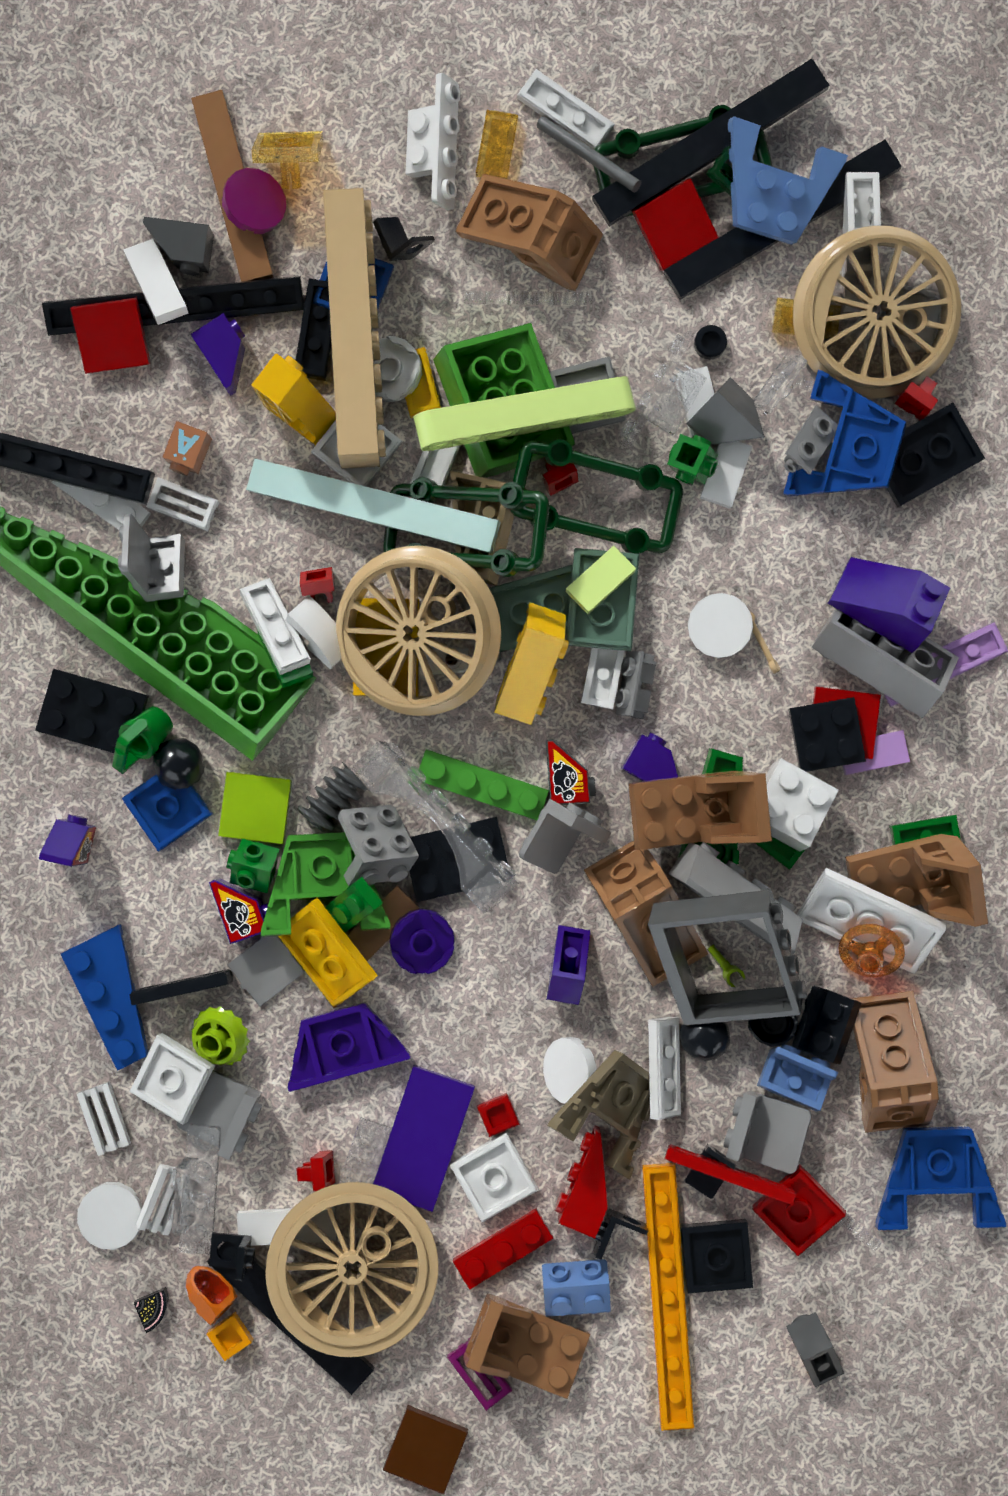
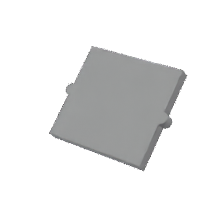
[227,936,305,1007]

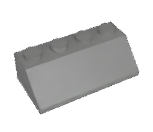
[811,608,959,718]
[668,842,803,955]

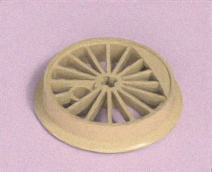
[793,226,961,398]
[336,546,501,716]
[266,1182,438,1357]

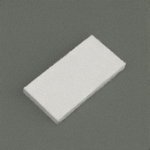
[797,868,946,974]

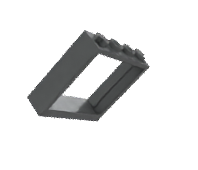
[648,889,807,1025]

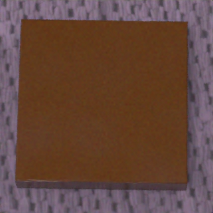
[383,1405,468,1495]

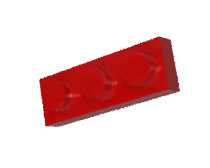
[453,1208,553,1290]

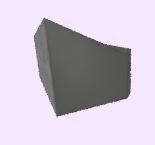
[686,377,765,445]

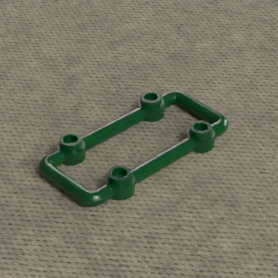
[593,105,773,217]
[510,439,683,554]
[383,477,550,577]

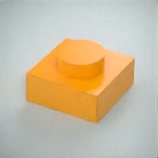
[206,1311,254,1361]

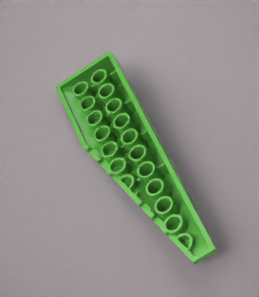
[0,506,316,761]

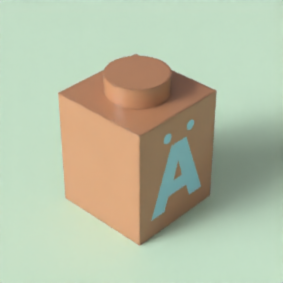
[163,421,212,476]

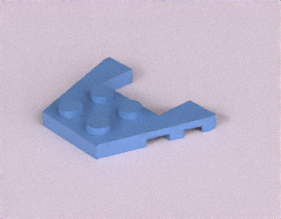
[728,117,848,245]

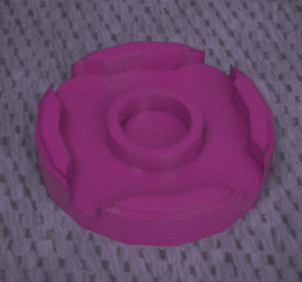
[222,168,287,234]

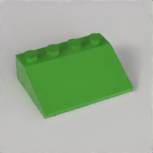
[433,323,575,478]

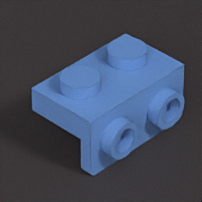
[757,1044,838,1111]
[542,1259,611,1317]

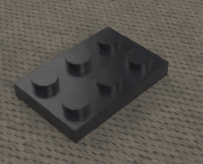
[886,402,985,508]
[35,668,149,753]
[409,817,512,902]

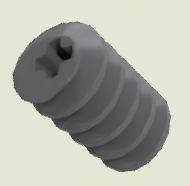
[297,762,369,832]

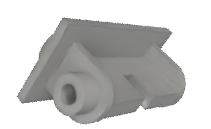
[784,405,838,474]
[615,651,657,719]

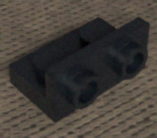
[792,986,862,1065]

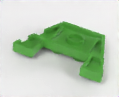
[261,832,390,937]

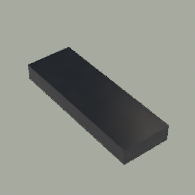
[296,278,332,381]
[129,969,233,1005]

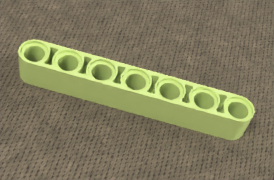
[413,376,636,451]

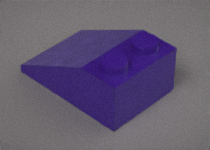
[827,557,950,653]

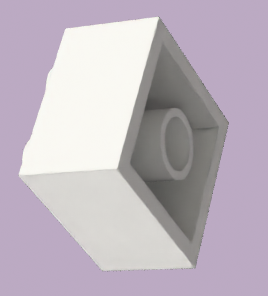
[766,758,839,852]

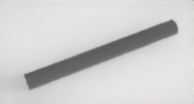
[537,116,641,193]

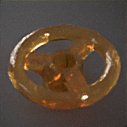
[838,924,905,978]

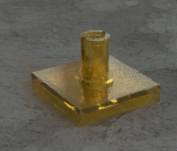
[251,131,323,189]

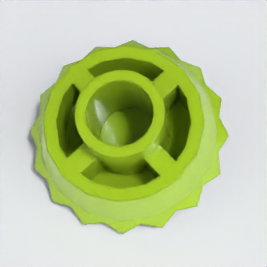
[192,1006,250,1066]

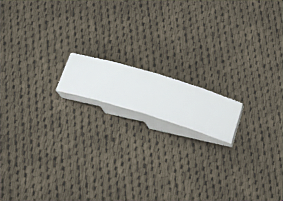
[842,172,881,312]

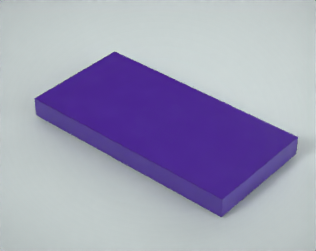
[373,1065,475,1212]

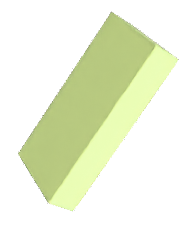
[565,545,636,614]

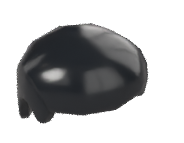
[153,738,205,790]
[748,1015,798,1047]
[680,1022,731,1061]

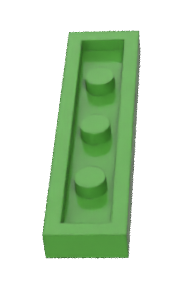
[415,749,549,820]

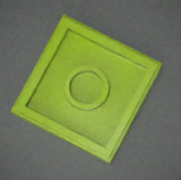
[218,772,292,844]

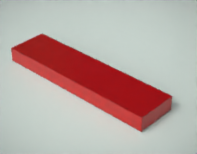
[665,1144,796,1205]

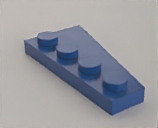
[60,924,148,1071]

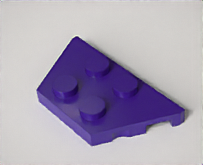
[287,1002,411,1092]

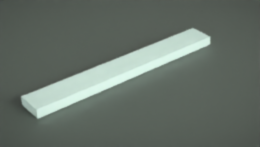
[246,459,501,554]

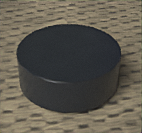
[694,325,727,360]

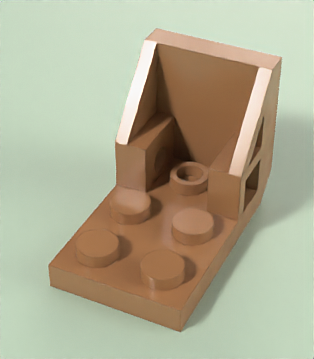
[455,174,603,291]
[628,771,772,850]
[845,834,988,927]
[584,840,708,987]
[852,991,939,1133]
[463,1293,590,1399]

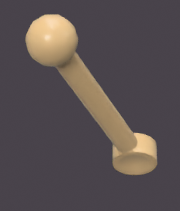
[750,612,780,674]

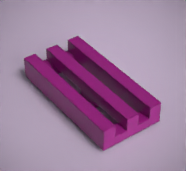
[447,1338,512,1411]

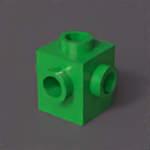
[667,434,718,485]
[226,838,280,893]

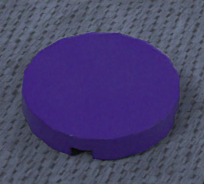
[389,909,455,974]

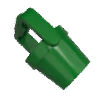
[112,706,173,774]

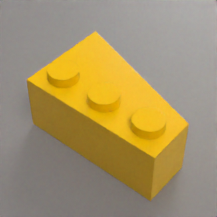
[251,353,336,446]
[494,602,569,725]

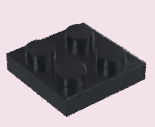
[788,697,866,772]
[681,1219,753,1294]

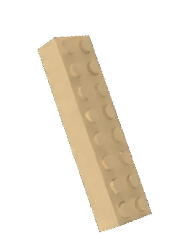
[323,188,386,469]

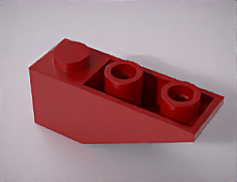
[554,1125,608,1239]

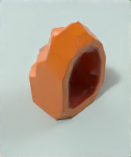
[186,1266,238,1325]

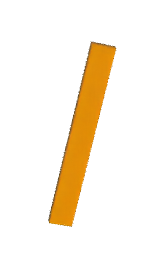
[642,1163,694,1431]

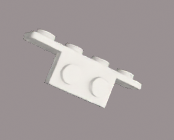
[406,73,460,210]

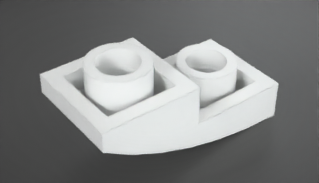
[285,595,342,669]

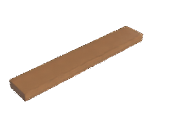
[191,90,274,282]

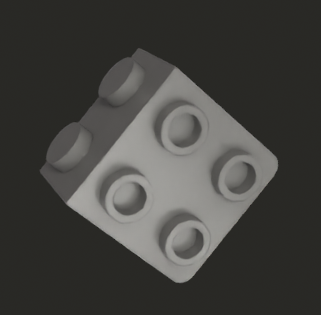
[118,514,185,602]
[519,799,611,874]
[338,805,419,886]
[177,1070,262,1160]
[724,1090,812,1174]

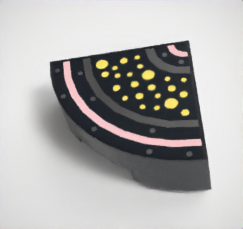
[134,1287,169,1333]

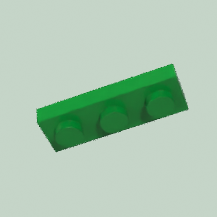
[325,877,383,933]

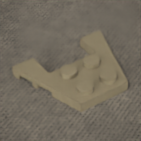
[547,1050,650,1180]

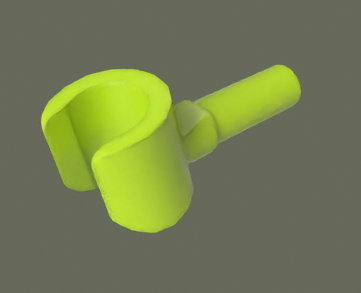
[707,944,745,988]

